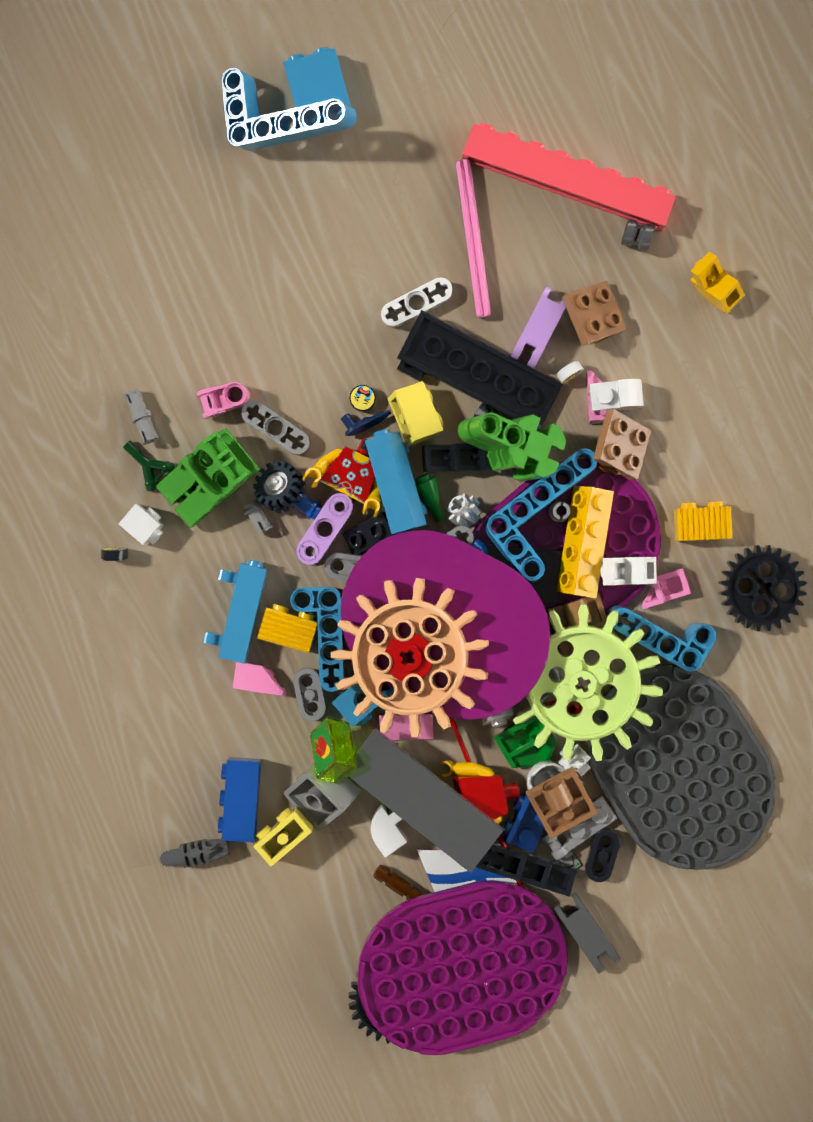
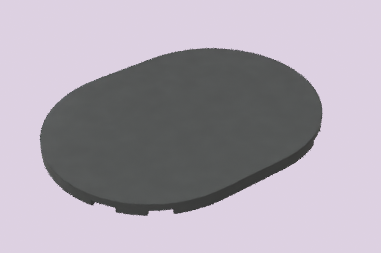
[586,665,775,870]

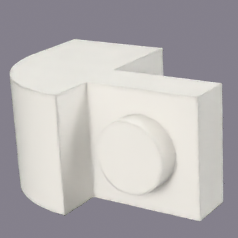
[589,379,644,412]
[601,557,657,585]
[371,803,407,857]

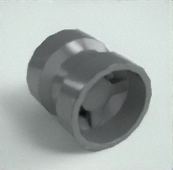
[621,219,655,252]

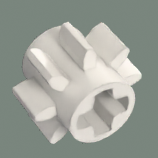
[447,493,482,526]
[558,744,591,776]

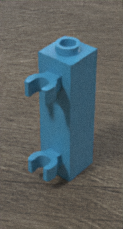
[365,429,428,534]
[203,559,269,664]

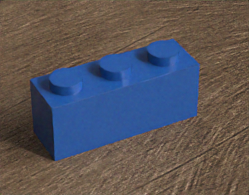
[218,757,261,843]

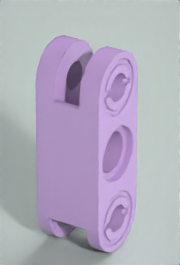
[510,286,566,369]
[297,493,354,564]

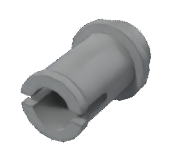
[243,499,273,535]
[549,501,571,522]

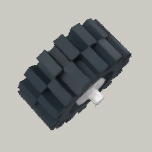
[253,460,306,513]

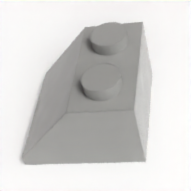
[282,757,361,831]

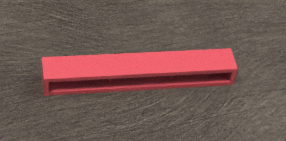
[462,123,676,231]

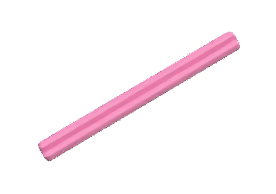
[456,160,491,318]

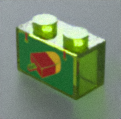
[310,717,357,784]

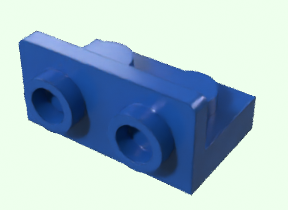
[502,791,545,854]

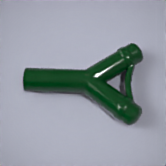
[123,440,175,492]

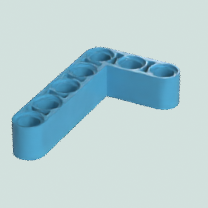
[222,68,357,151]
[486,449,597,583]

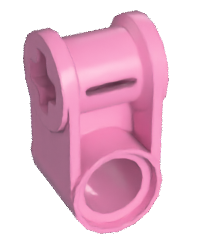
[196,382,250,419]

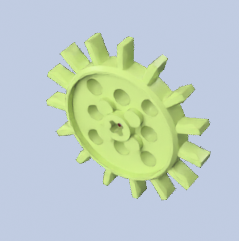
[513,603,663,761]

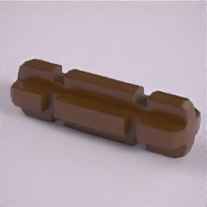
[373,865,422,900]

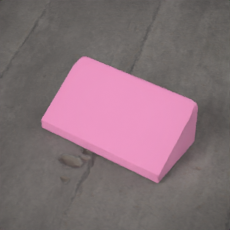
[379,712,433,740]

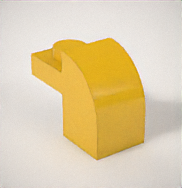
[690,251,745,314]

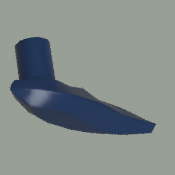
[340,410,391,436]

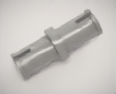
[124,389,159,445]

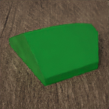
[493,715,557,768]

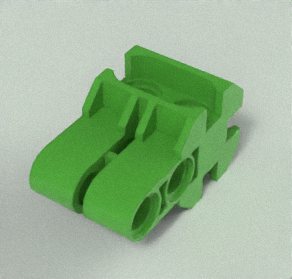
[458,413,566,482]
[156,428,260,528]

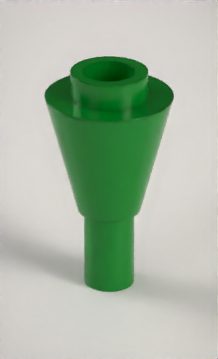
[415,473,446,523]

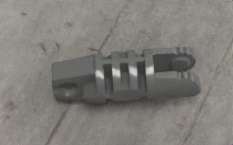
[159,839,230,868]

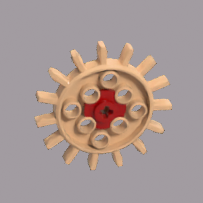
[331,578,489,738]

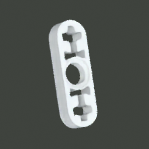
[381,277,452,328]

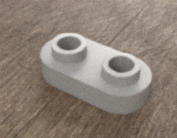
[325,552,363,581]
[293,668,326,721]

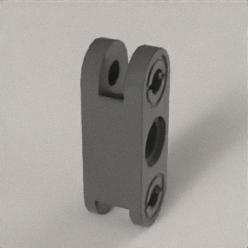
[554,892,621,974]

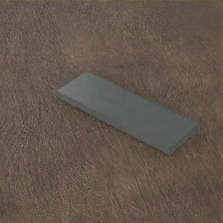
[343,728,504,873]

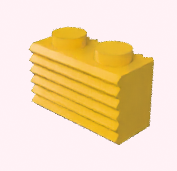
[674,501,732,541]
[257,604,318,653]

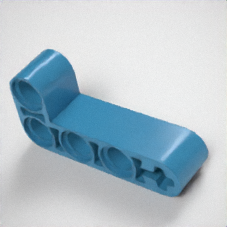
[290,587,345,692]
[606,606,716,672]

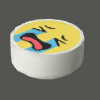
[557,361,584,384]

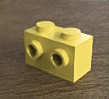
[387,381,443,447]
[253,806,314,867]

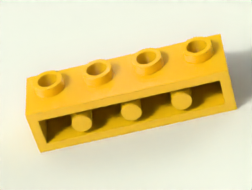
[556,486,614,598]

